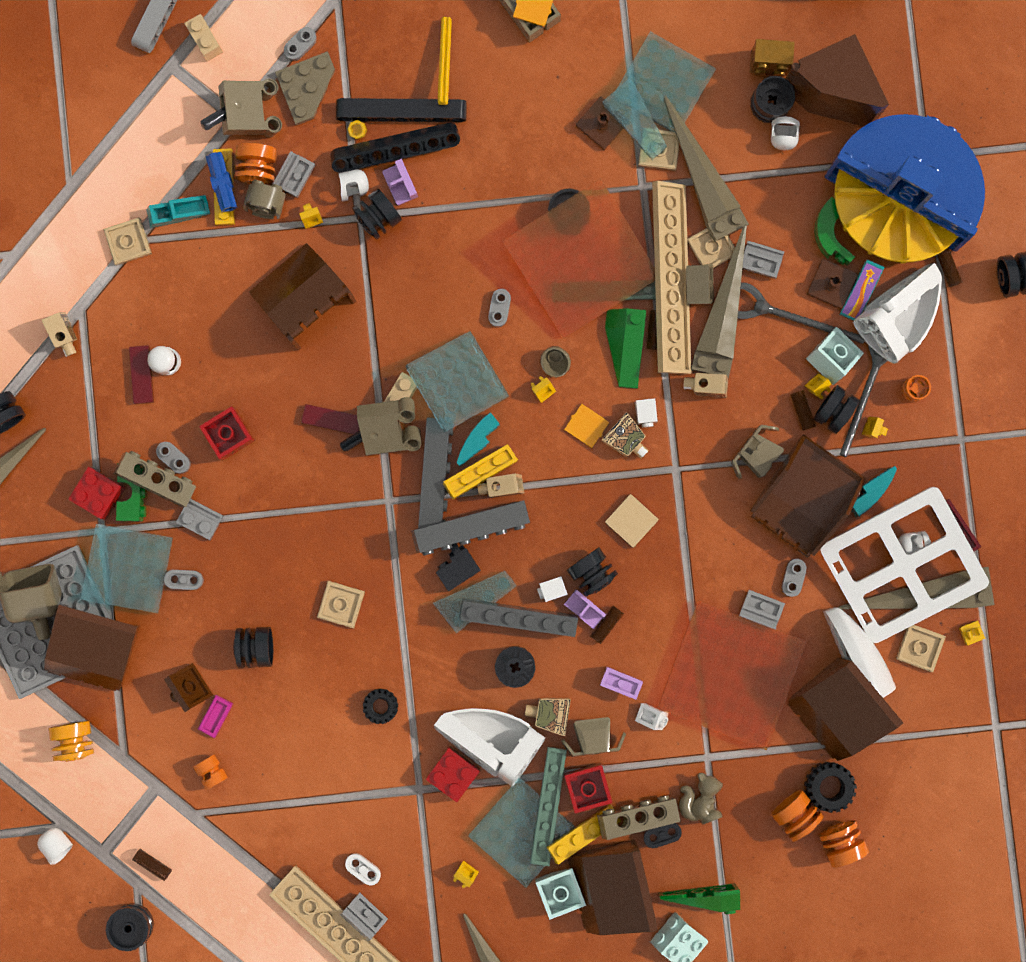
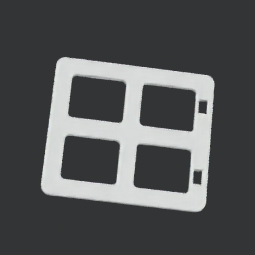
[820,487,989,643]

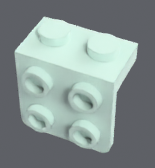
[650,912,708,962]

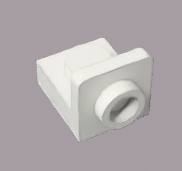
[635,703,669,730]

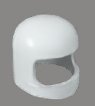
[771,116,800,150]
[338,169,369,202]
[147,346,181,375]
[898,531,931,554]
[37,828,73,865]

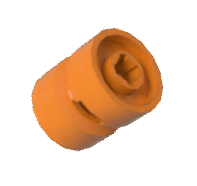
[901,375,931,402]
[193,754,228,791]

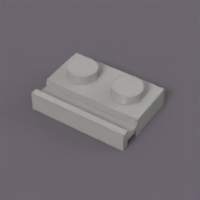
[273,151,316,198]
[742,241,784,279]
[176,499,224,540]
[739,590,785,630]
[340,893,388,942]

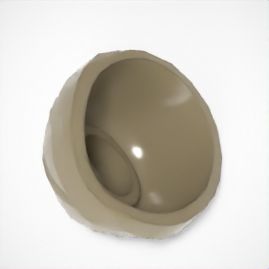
[540,346,571,377]

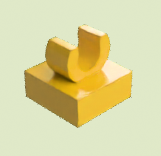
[299,203,323,229]
[805,373,831,399]
[531,376,556,403]
[862,417,888,438]
[959,620,986,646]
[453,861,479,888]

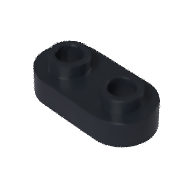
[643,823,682,848]

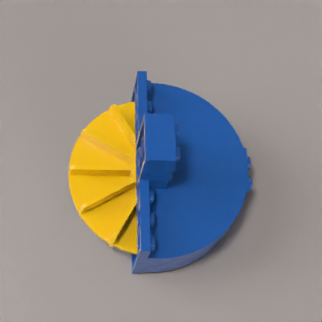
[824,114,985,264]

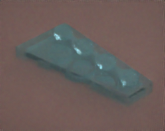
[602,77,667,160]
[433,571,517,633]

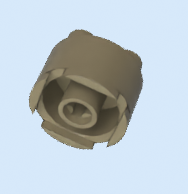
[243,180,286,219]

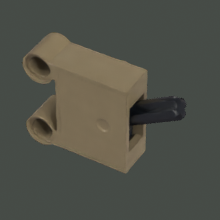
[200,78,282,138]
[340,397,421,455]

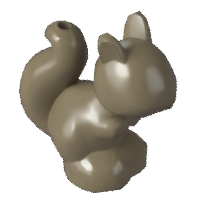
[679,773,723,825]

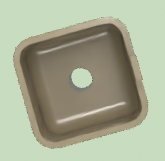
[0,564,62,640]

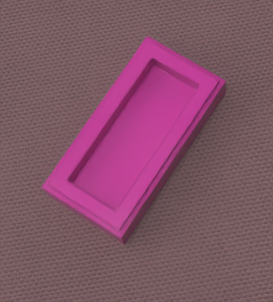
[198,695,234,738]

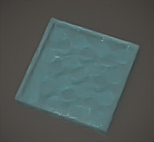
[612,31,716,133]
[405,331,509,433]
[81,524,173,613]
[468,778,575,888]

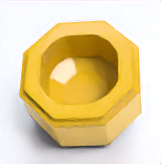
[347,120,367,139]

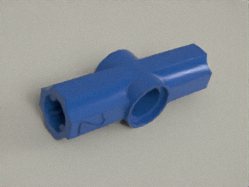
[206,152,238,212]

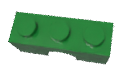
[116,463,147,522]

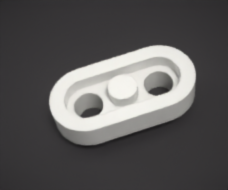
[345,853,381,885]

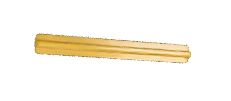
[438,17,452,105]

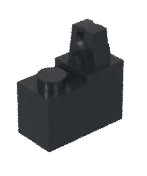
[436,543,481,592]

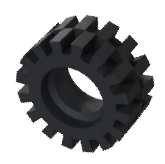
[363,689,398,724]

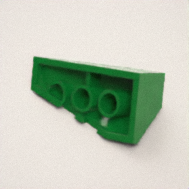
[605,308,646,389]
[659,883,740,914]

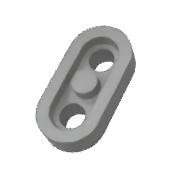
[284,27,317,61]
[488,289,511,327]
[156,442,191,474]
[781,559,807,597]
[164,570,204,590]

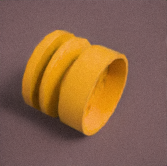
[48,721,94,762]

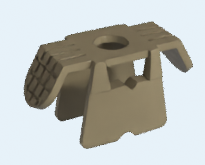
[731,425,784,479]
[561,717,626,757]

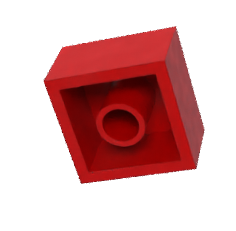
[199,406,255,461]
[68,466,126,520]
[426,746,480,802]
[564,763,613,814]

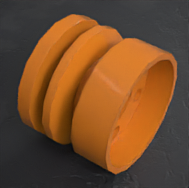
[234,143,277,184]
[771,789,824,842]
[818,820,869,868]

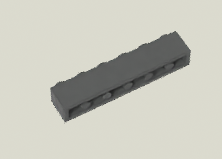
[418,418,454,528]
[411,500,530,556]
[459,598,578,637]

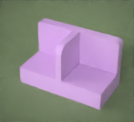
[382,159,418,206]
[564,590,606,629]
[600,666,643,700]

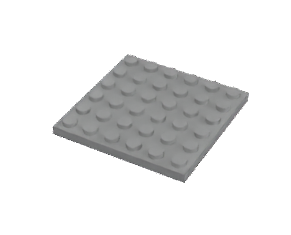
[0,545,112,699]

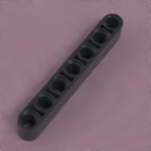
[336,98,467,122]
[330,123,460,173]

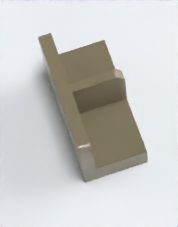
[686,264,714,304]

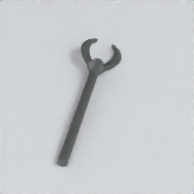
[737,282,865,344]
[840,345,888,457]

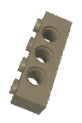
[113,451,196,508]
[597,795,681,840]

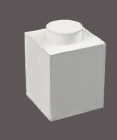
[635,399,657,428]
[537,576,568,602]

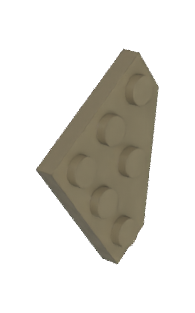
[275,51,335,126]

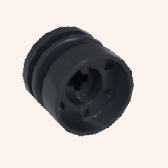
[750,76,795,123]
[352,188,402,240]
[567,547,618,597]
[233,627,274,669]
[495,646,535,688]

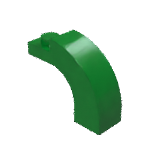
[814,197,855,266]

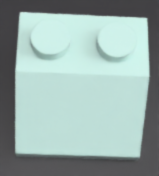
[806,327,864,385]
[535,868,586,919]

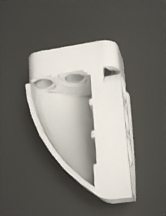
[854,263,942,364]
[823,607,896,698]
[434,708,545,787]

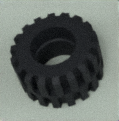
[804,762,857,813]

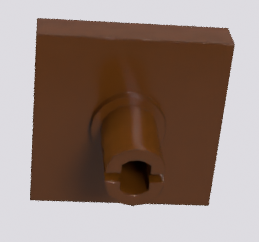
[576,96,629,150]
[807,259,858,310]
[164,663,213,712]

